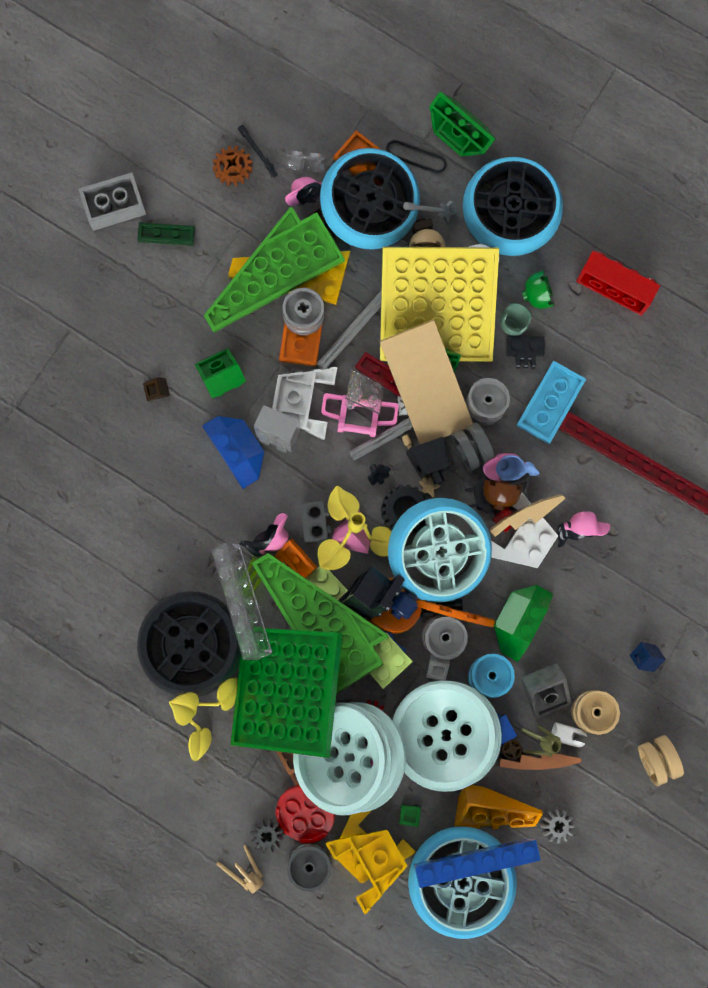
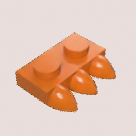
[275,538,318,578]

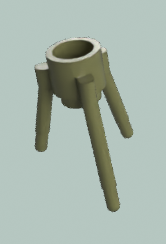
[521,724,561,757]

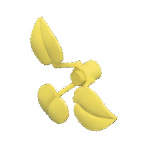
[317,486,392,570]
[169,677,238,762]

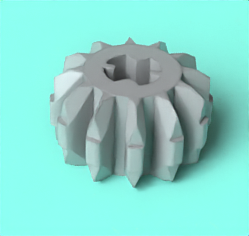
[540,809,575,844]

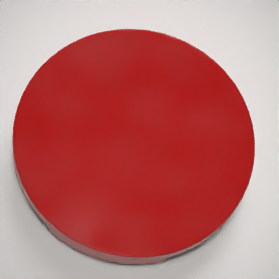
[275,784,335,843]

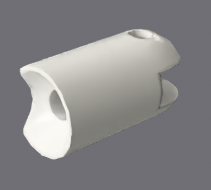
[551,722,587,748]

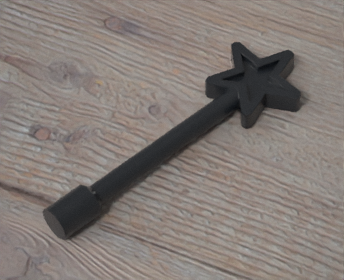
[238,125,278,178]

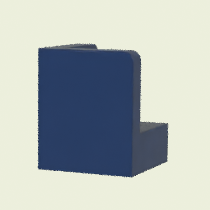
[629,642,666,672]

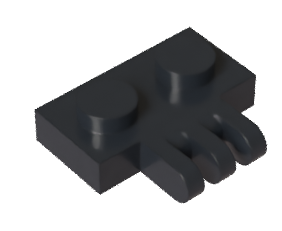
[506,336,545,368]

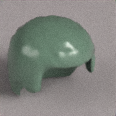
[499,303,532,336]

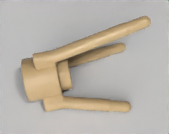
[216,845,264,894]

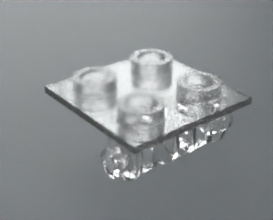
[287,151,325,173]
[345,370,385,414]

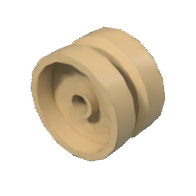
[571,690,620,735]
[638,735,684,787]

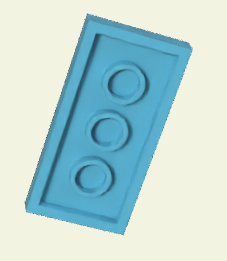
[516,361,586,444]

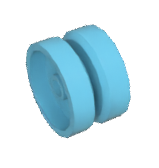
[467,654,515,698]

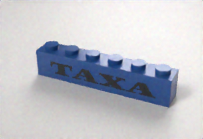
[414,837,541,888]

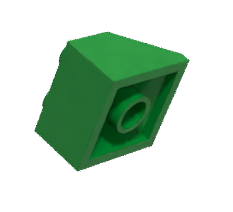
[194,348,246,399]

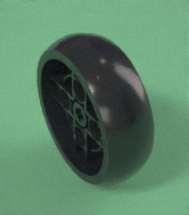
[137,591,243,697]

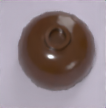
[483,479,522,510]

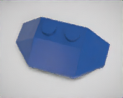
[202,416,264,489]

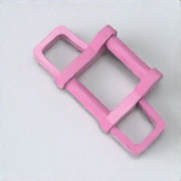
[321,393,399,437]

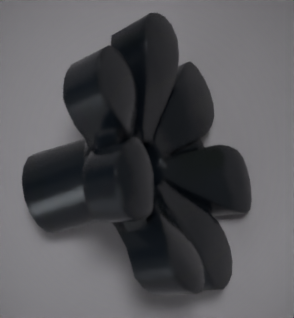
[367,464,391,485]

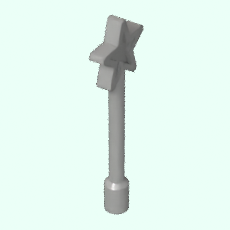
[403,201,456,222]

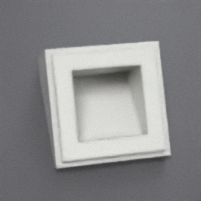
[426,654,450,681]

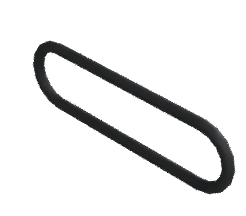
[386,140,447,173]

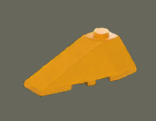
[454,785,543,829]

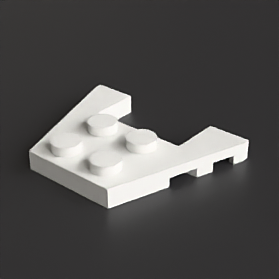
[272,367,337,440]
[491,492,558,568]

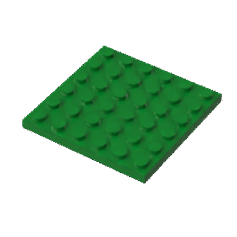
[230,627,342,758]

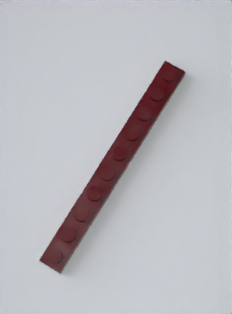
[559,412,708,515]

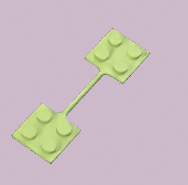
[306,566,412,689]

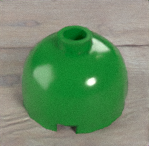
[522,270,555,309]

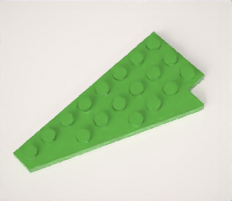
[204,207,345,333]
[252,553,389,694]

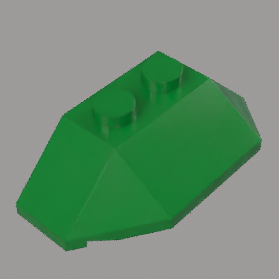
[429,91,496,157]
[494,585,553,662]

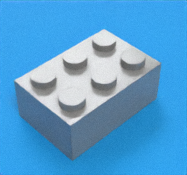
[79,172,146,231]
[254,405,301,453]

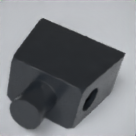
[406,437,450,485]

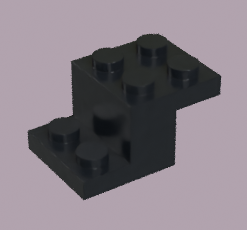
[341,566,405,620]

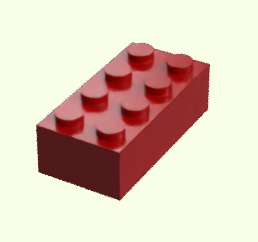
[576,251,661,316]

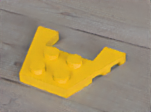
[337,810,416,883]
[325,829,407,914]

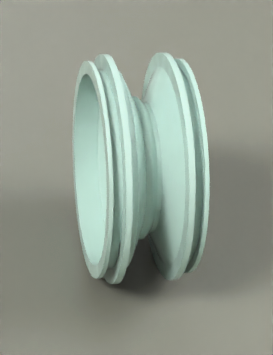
[392,680,502,792]
[293,702,406,815]

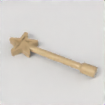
[401,434,440,498]

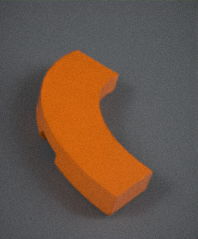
[417,599,495,627]

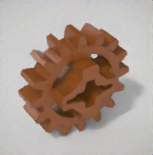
[212,146,253,187]

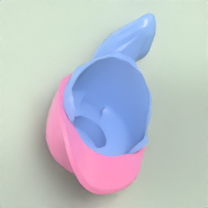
[483,453,540,481]

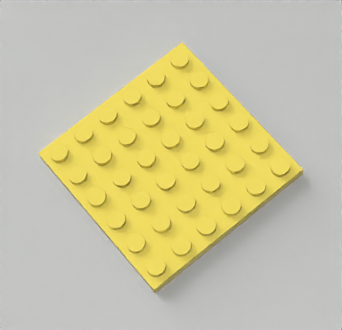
[380,247,499,362]

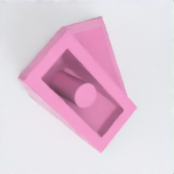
[332,509,371,554]

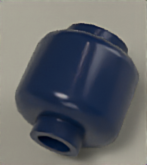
[390,590,418,620]

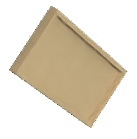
[379,319,473,444]

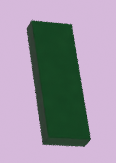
[137,222,195,246]

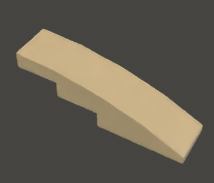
[489,494,566,537]

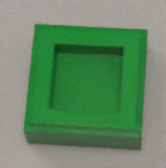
[399,804,421,827]

